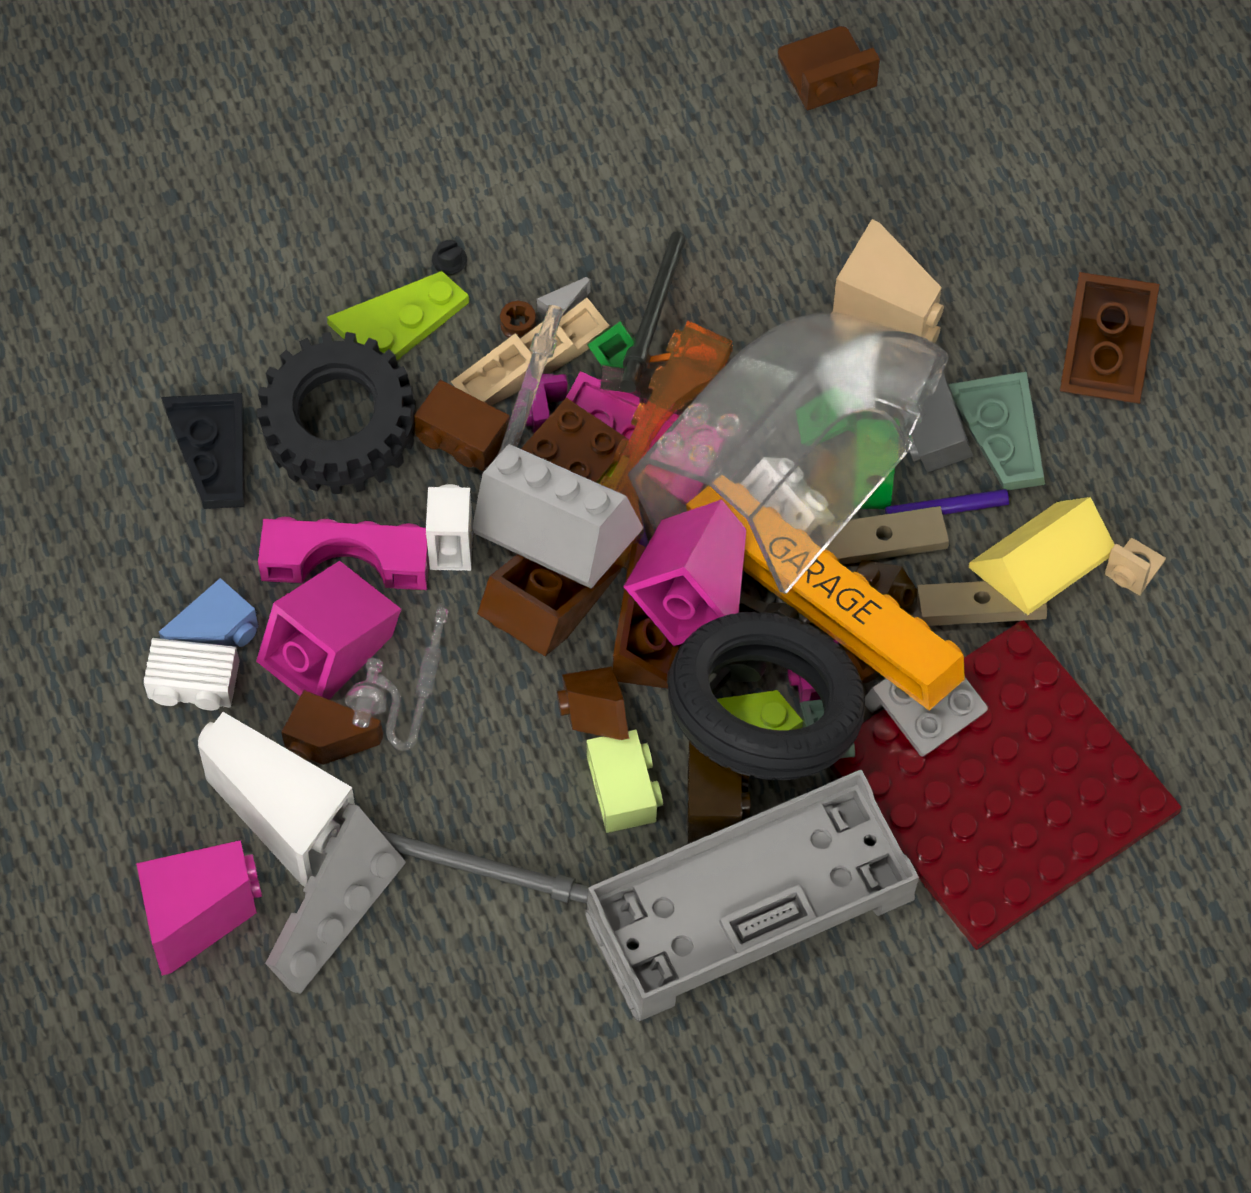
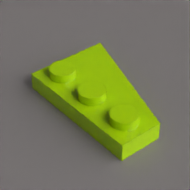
[327,271,469,360]

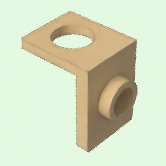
[1105,538,1166,596]

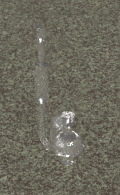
[345,603,448,751]

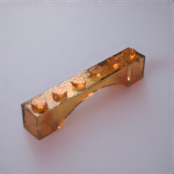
[600,321,733,570]

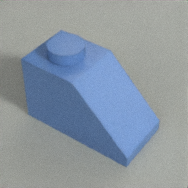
[159,578,258,647]

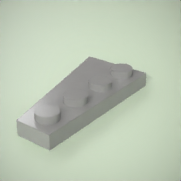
[265,803,406,994]

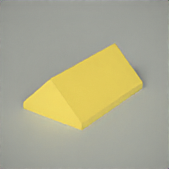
[969,497,1115,615]

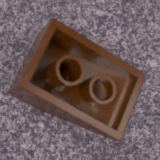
[1060,272,1160,404]
[477,554,622,657]

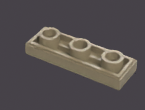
[818,506,949,565]
[917,581,1047,626]

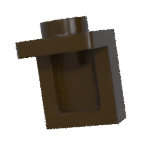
[856,560,917,612]

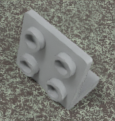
[865,678,988,756]

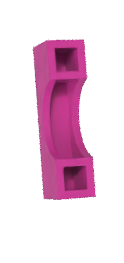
[258,517,429,590]

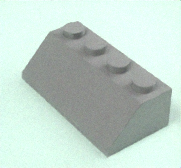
[472,444,643,588]

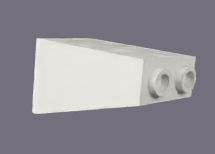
[198,712,355,887]

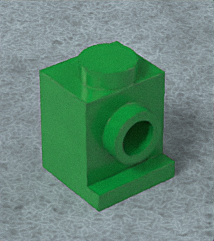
[587,321,635,378]

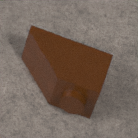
[557,666,629,740]
[281,690,383,765]

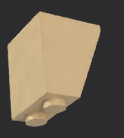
[832,219,944,359]

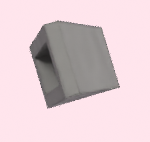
[537,277,590,320]

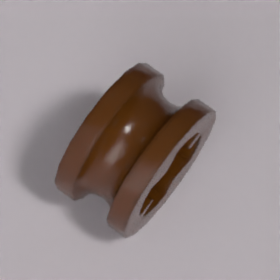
[500,301,536,338]

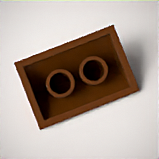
[613,542,683,689]

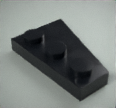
[161,393,245,509]

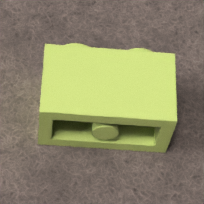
[587,729,663,833]

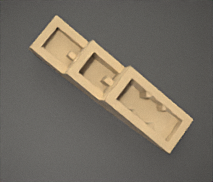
[451,298,611,405]

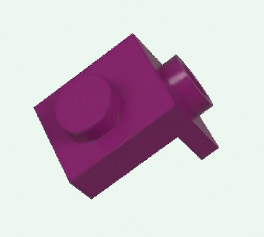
[521,374,568,434]

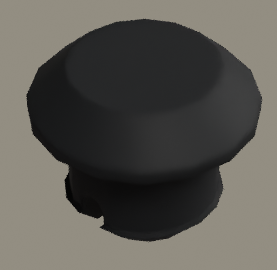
[432,240,467,275]

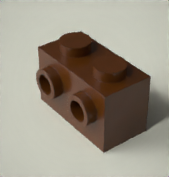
[414,379,511,472]

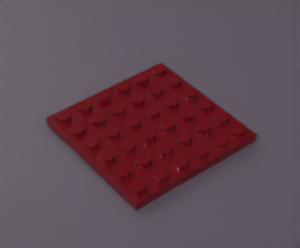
[830,620,1182,950]

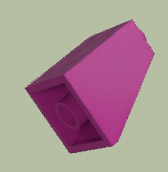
[624,499,746,646]
[256,561,401,700]
[136,840,262,976]

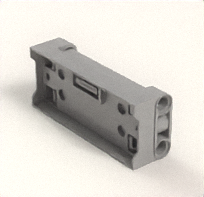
[585,770,919,1022]

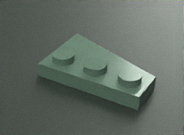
[949,372,1045,491]

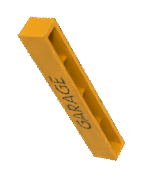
[686,476,965,711]

